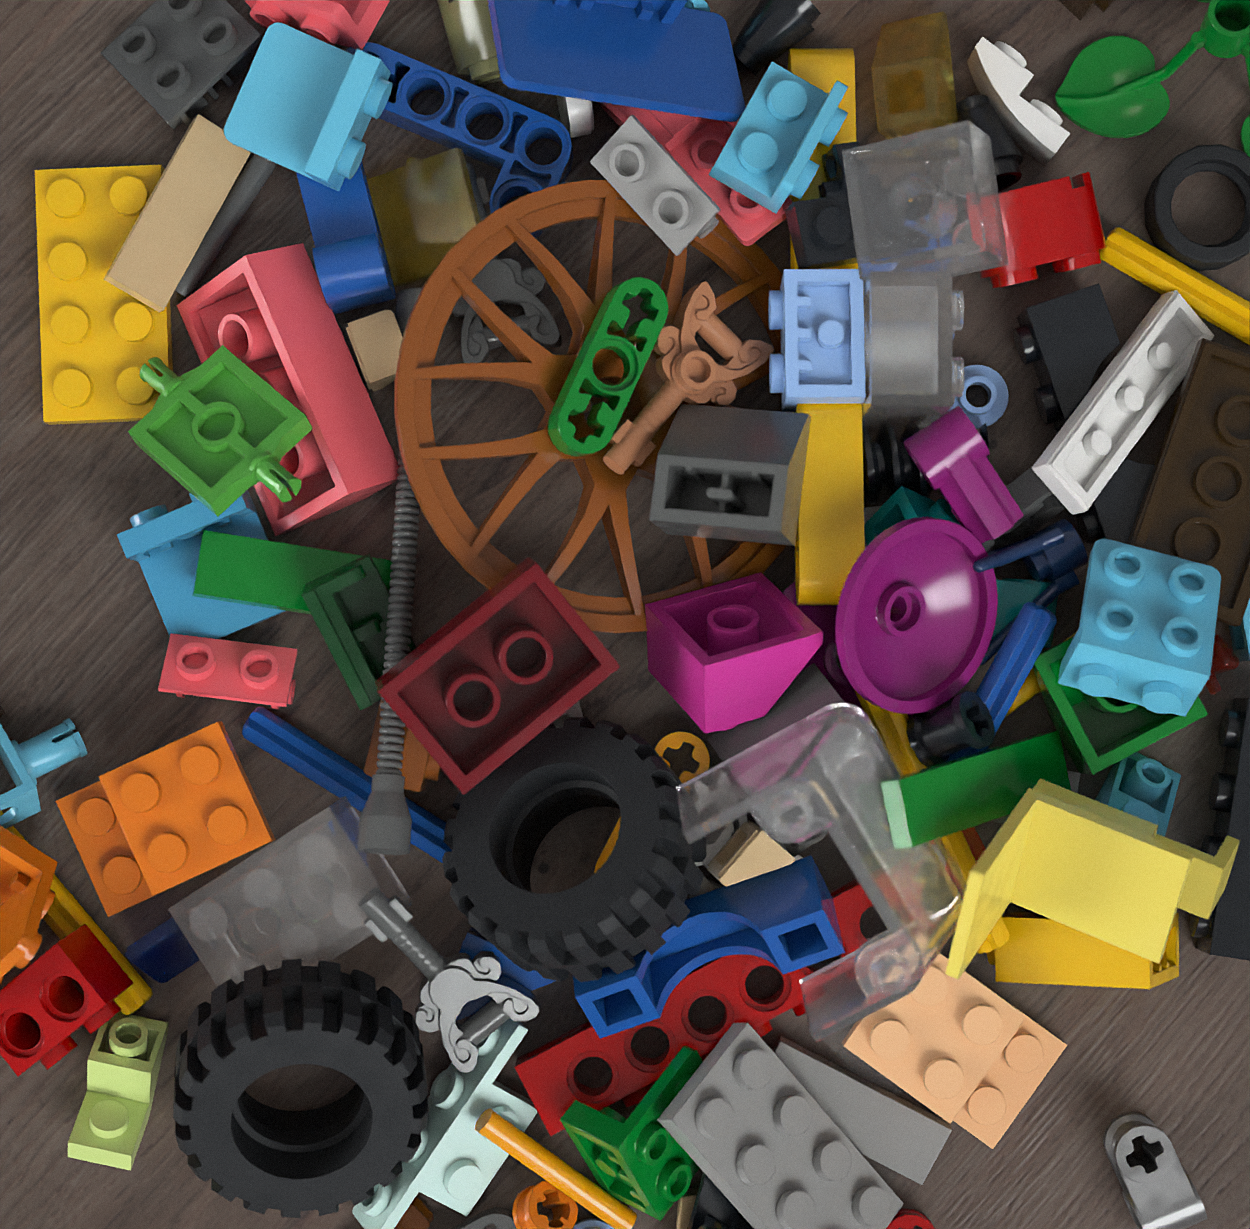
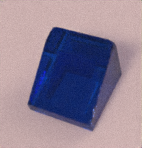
[124,911,212,983]

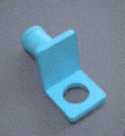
[0,718,87,829]

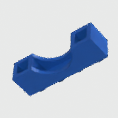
[573,855,845,1039]

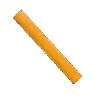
[475,1108,637,1229]

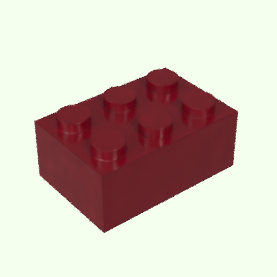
[375,557,620,795]

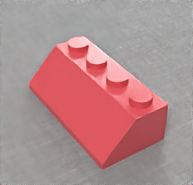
[176,243,399,536]

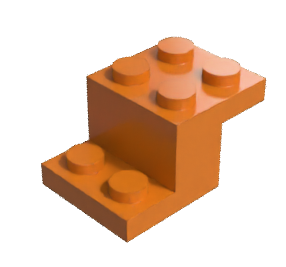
[56,721,276,917]

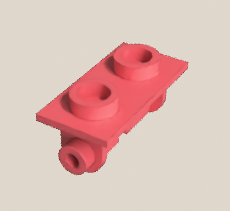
[158,633,298,709]

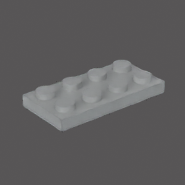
[658,1023,904,1229]

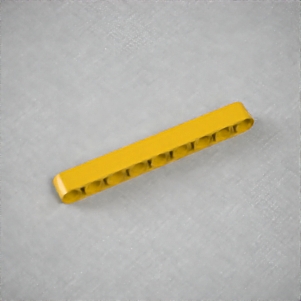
[788,48,865,605]

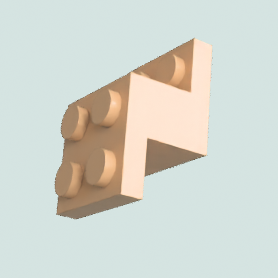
[841,937,1067,1149]

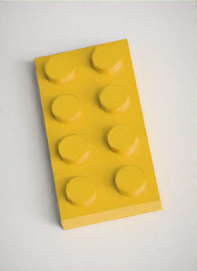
[35,165,173,425]

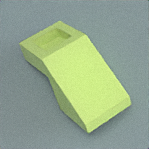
[68,1012,168,1171]

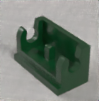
[302,553,417,711]

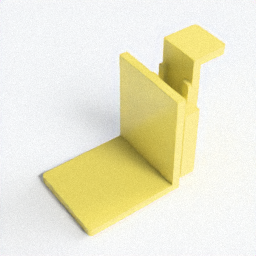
[945,779,1240,979]

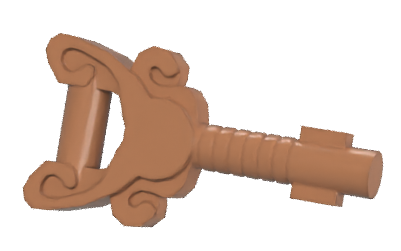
[603,281,774,474]

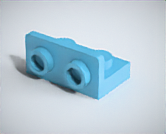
[709,62,848,214]

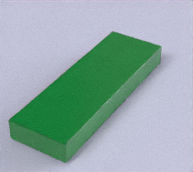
[192,530,393,614]

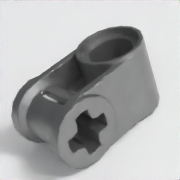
[1103,1112,1207,1229]

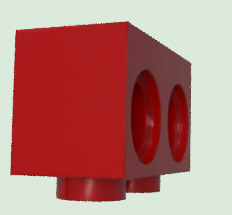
[0,923,134,1077]

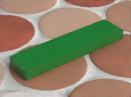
[880,730,1071,849]

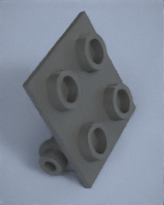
[101,0,263,130]

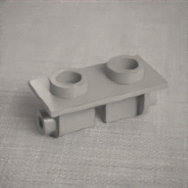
[590,115,721,256]

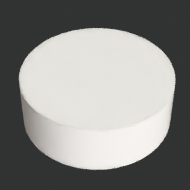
[556,95,594,138]

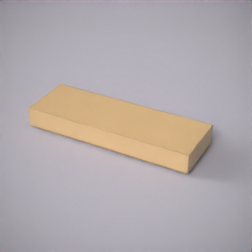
[104,114,251,313]

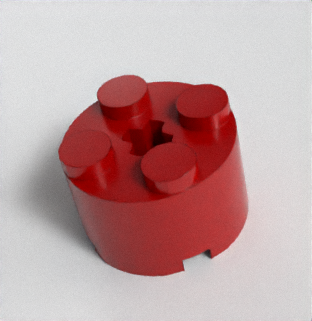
[963,172,1107,289]

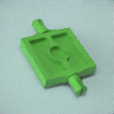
[128,345,313,517]

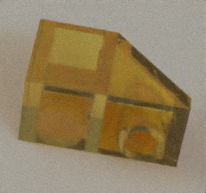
[871,11,960,149]

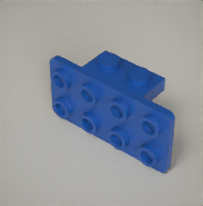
[488,0,745,122]

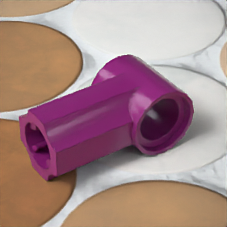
[903,406,1024,544]

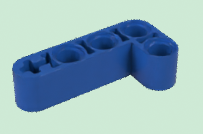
[345,42,573,243]
[296,161,396,314]

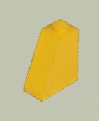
[987,912,1179,989]

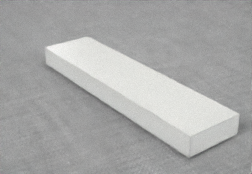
[1031,290,1214,515]

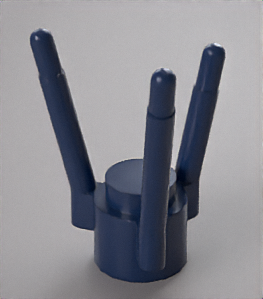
[972,519,1088,665]

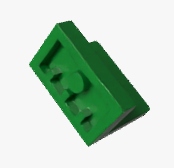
[560,1046,703,1221]

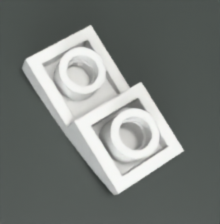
[967,37,1070,167]

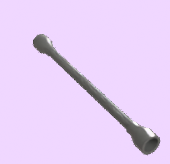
[357,288,445,855]

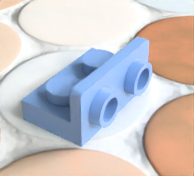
[768,269,866,412]

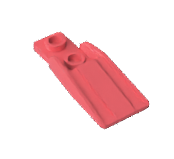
[597,102,793,246]

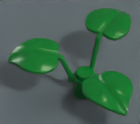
[1054,0,1250,157]

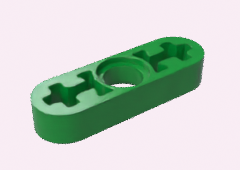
[548,277,668,457]

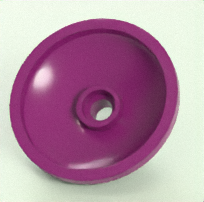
[835,517,998,714]

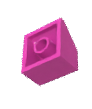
[645,572,823,734]

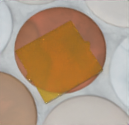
[367,147,481,286]

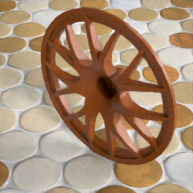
[395,180,793,633]

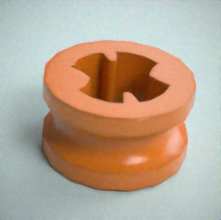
[512,1181,578,1229]

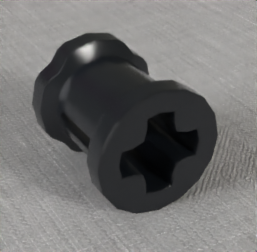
[907,691,995,768]

